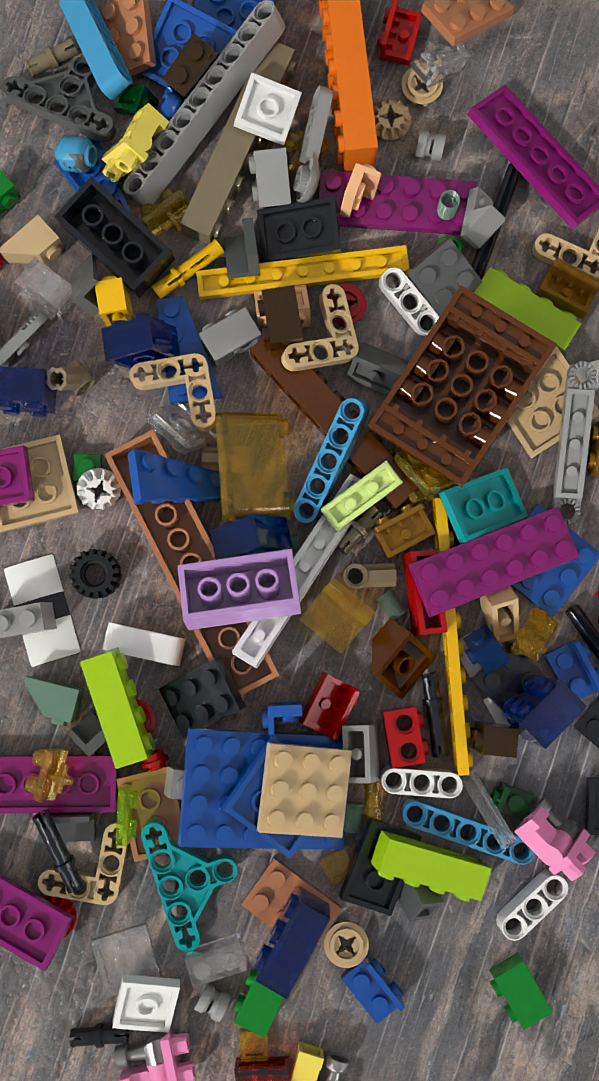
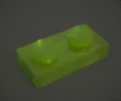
[116,783,138,846]

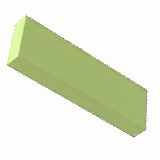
[320,460,403,532]

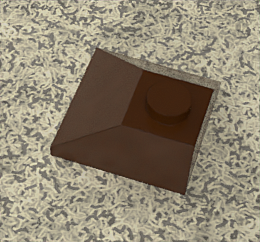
[372,618,436,699]

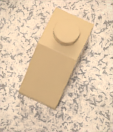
[0,215,65,264]
[480,585,520,643]

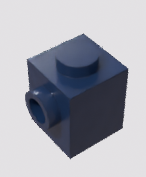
[463,624,510,675]

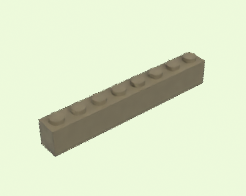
[180,42,298,244]

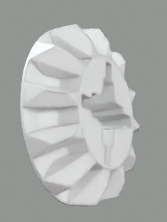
[77,468,121,510]

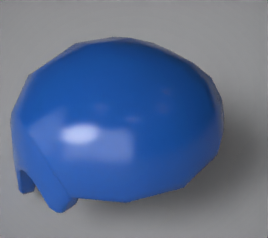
[157,85,184,121]

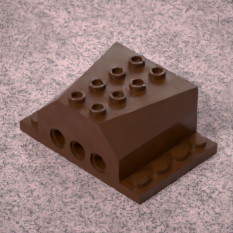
[367,285,557,488]

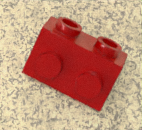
[376,0,423,66]
[299,672,360,741]

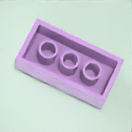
[177,549,301,630]

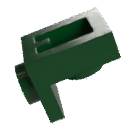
[112,84,159,115]
[489,781,533,821]

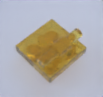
[393,450,458,503]
[299,578,376,654]

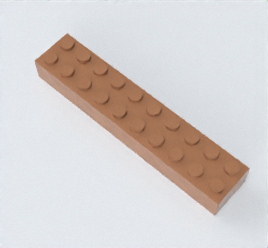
[104,429,280,695]

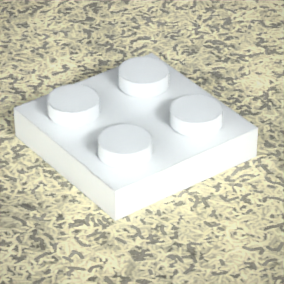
[234,72,302,146]
[112,974,180,1033]

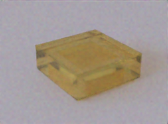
[319,848,351,886]
[240,1028,269,1061]

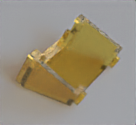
[215,412,295,527]

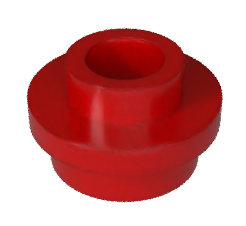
[141,748,169,772]

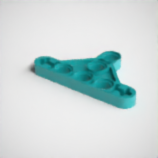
[141,818,238,952]

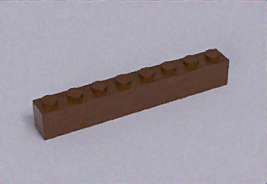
[250,338,420,511]

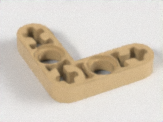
[532,226,599,279]
[281,284,359,371]
[129,353,217,432]
[38,821,129,905]

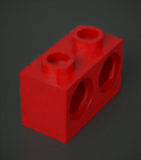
[381,705,429,768]

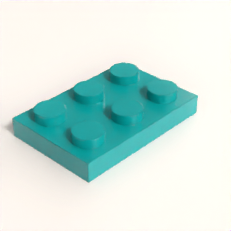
[439,467,528,544]

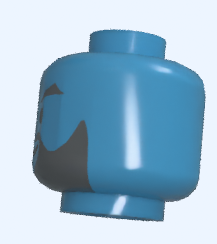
[55,135,97,173]

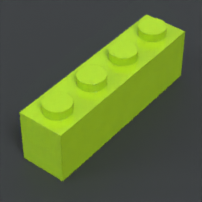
[474,267,582,353]
[80,647,155,769]
[371,830,492,902]

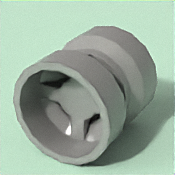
[415,129,446,161]
[194,982,232,1022]

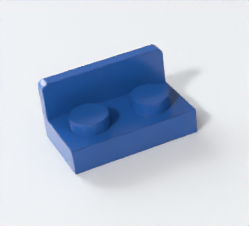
[543,640,599,704]
[262,701,302,735]
[341,955,405,1024]

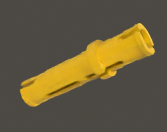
[151,239,225,299]

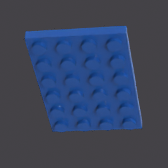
[177,728,349,850]

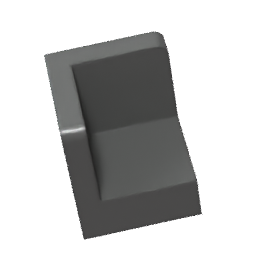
[67,712,106,757]
[398,882,444,921]

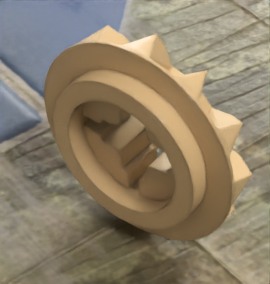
[401,65,443,107]
[373,97,411,140]
[324,920,369,968]

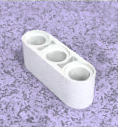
[379,268,439,336]
[102,622,186,666]
[380,765,463,798]
[496,869,568,941]

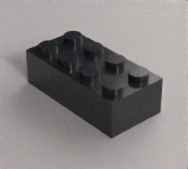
[54,177,175,298]

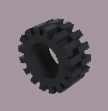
[69,549,122,599]

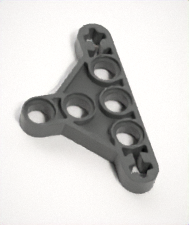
[1,55,116,143]

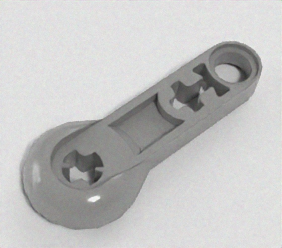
[293,85,333,203]

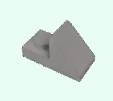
[460,187,505,249]

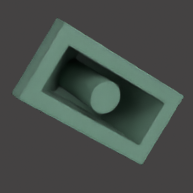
[24,676,85,726]

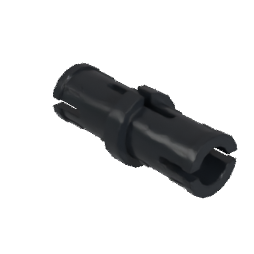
[69,1023,130,1048]

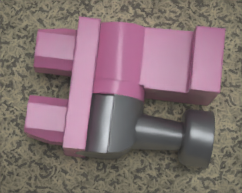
[514,797,596,881]
[114,1028,196,1081]

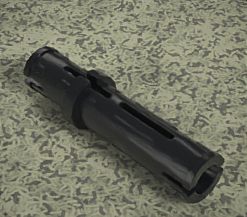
[420,672,450,758]
[32,809,84,893]

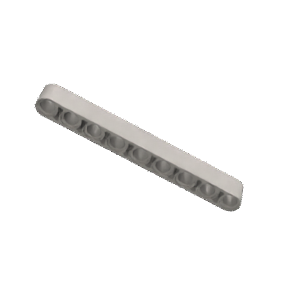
[123,0,285,209]

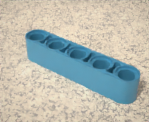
[59,0,133,100]
[294,397,369,523]
[400,797,535,865]

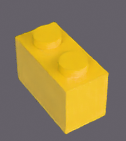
[95,276,135,330]

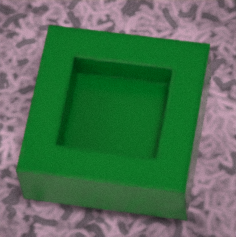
[73,454,102,482]

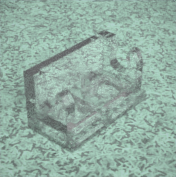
[411,42,474,88]

